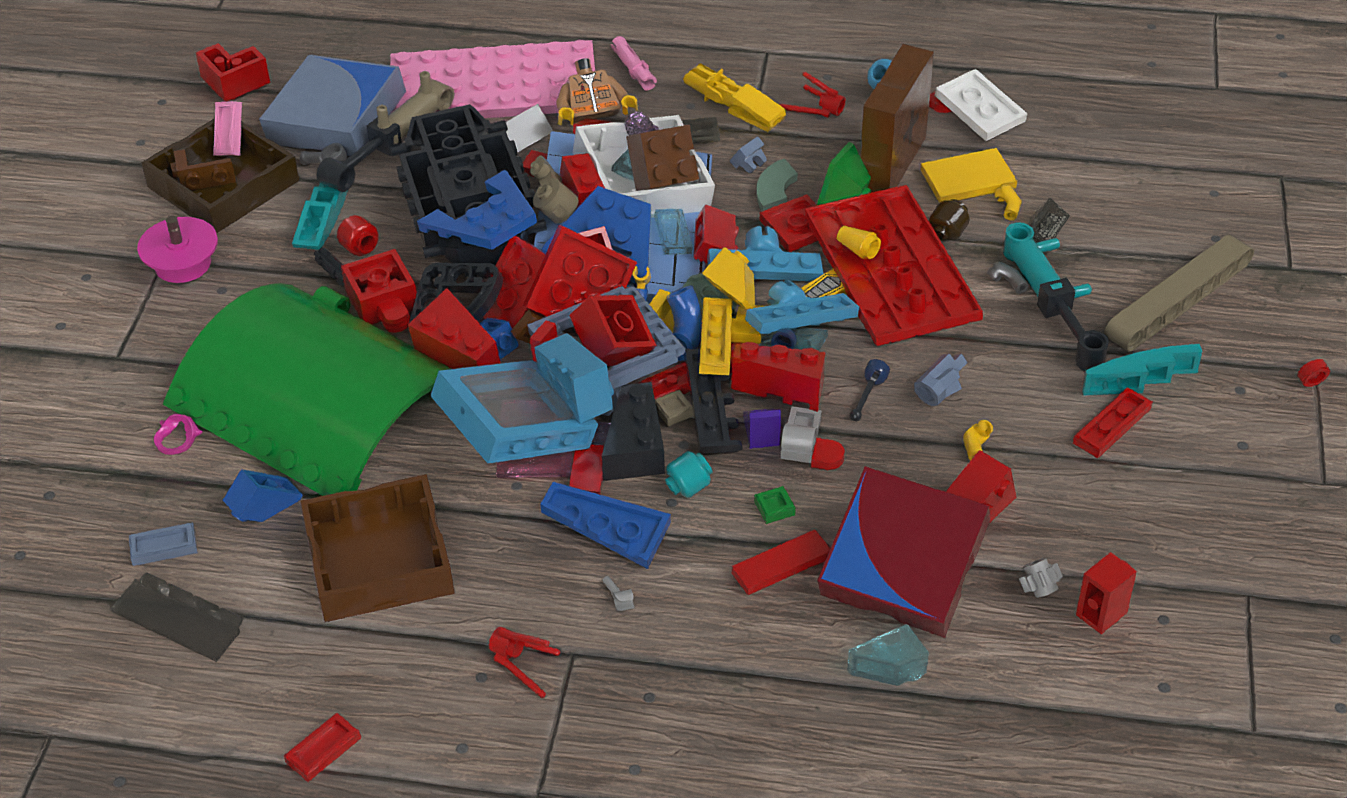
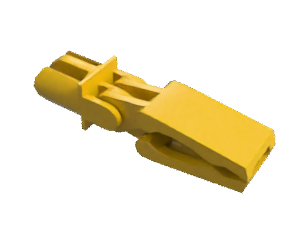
[683,63,786,132]

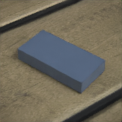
[129,522,198,566]

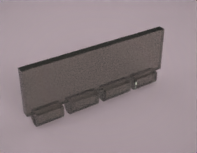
[111,573,243,662]

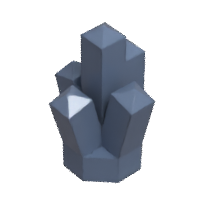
[914,353,968,406]

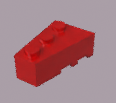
[408,288,501,369]
[731,342,826,412]
[946,450,1017,522]

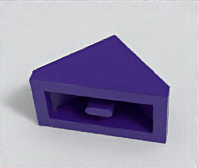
[743,408,781,449]

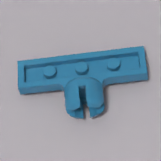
[707,226,824,281]
[745,280,860,334]

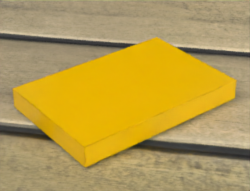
[920,148,1017,203]

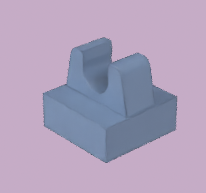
[730,136,767,174]

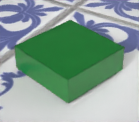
[754,486,796,524]

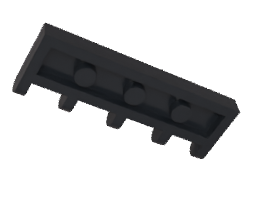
[684,349,742,454]

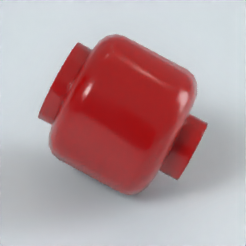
[337,215,379,256]

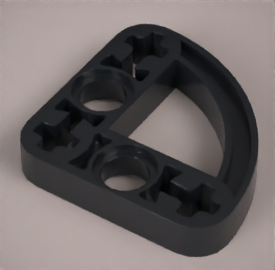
[408,263,503,332]

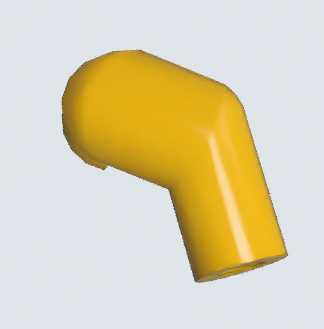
[995,185,1021,221]
[963,419,993,461]

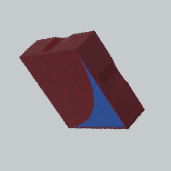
[817,466,990,638]

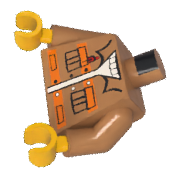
[556,58,638,125]

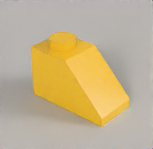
[702,247,755,311]

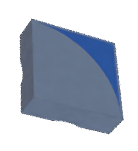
[259,55,406,156]

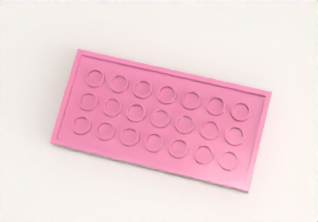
[390,40,595,118]

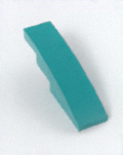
[292,183,348,250]
[1082,344,1202,396]

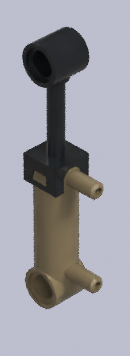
[316,71,455,192]

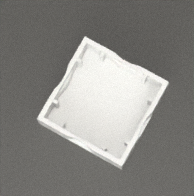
[573,115,715,218]

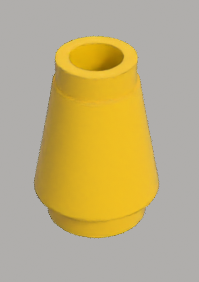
[837,226,881,259]

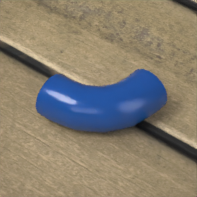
[666,285,702,361]

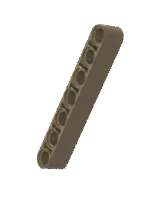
[1104,234,1254,352]

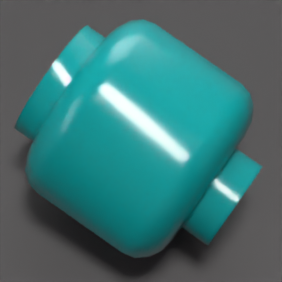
[665,451,713,498]

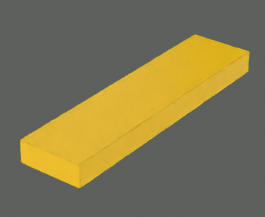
[699,297,733,375]

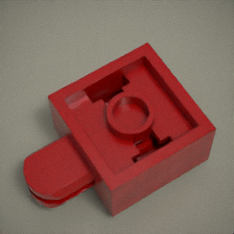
[341,249,417,333]

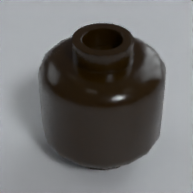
[929,199,970,241]

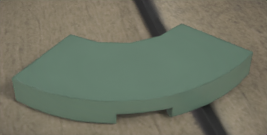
[756,158,798,211]

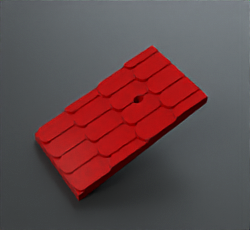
[805,185,983,346]

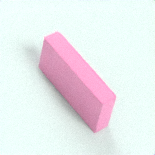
[213,101,242,156]

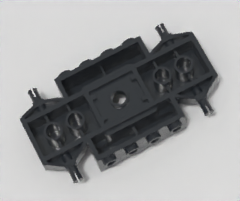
[389,104,547,277]

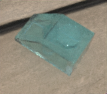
[847,624,929,686]

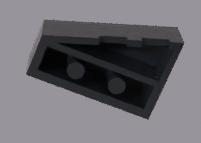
[602,382,665,481]

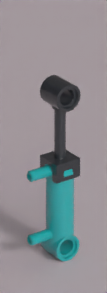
[1003,222,1109,371]

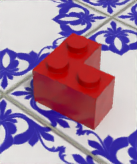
[195,43,271,102]

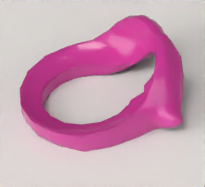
[154,414,202,455]

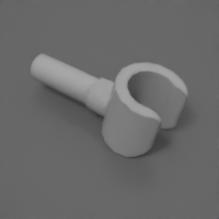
[602,576,634,611]

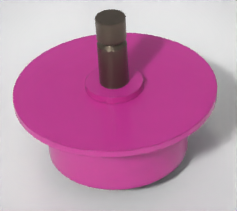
[137,216,218,283]

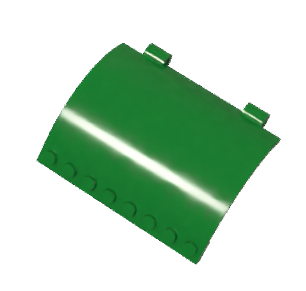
[163,283,451,496]

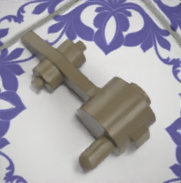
[530,156,578,223]

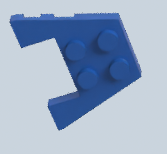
[417,170,537,250]
[541,186,651,289]

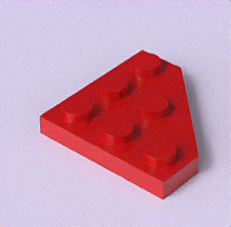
[523,225,637,317]

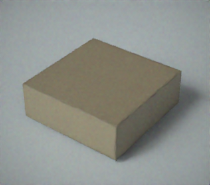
[655,390,693,427]

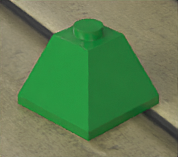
[817,142,871,205]

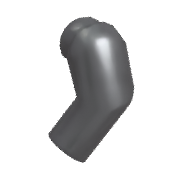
[988,262,1029,294]

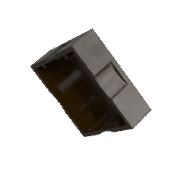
[141,118,300,233]

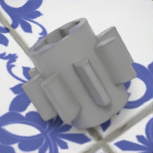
[1019,558,1063,598]

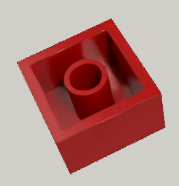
[569,295,657,366]

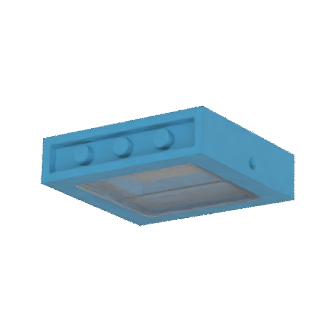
[431,360,598,464]

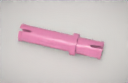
[611,36,657,91]

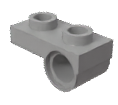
[781,406,822,463]

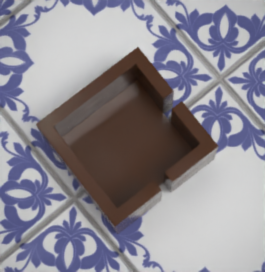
[626,124,699,191]

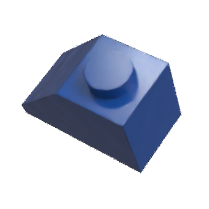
[223,469,303,522]

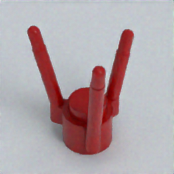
[779,72,846,118]
[489,626,561,698]

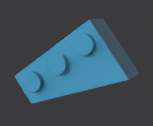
[534,333,614,424]

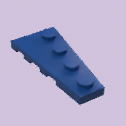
[540,482,671,569]

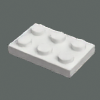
[935,69,1027,141]

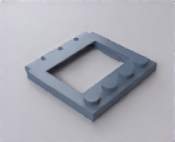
[528,286,685,389]

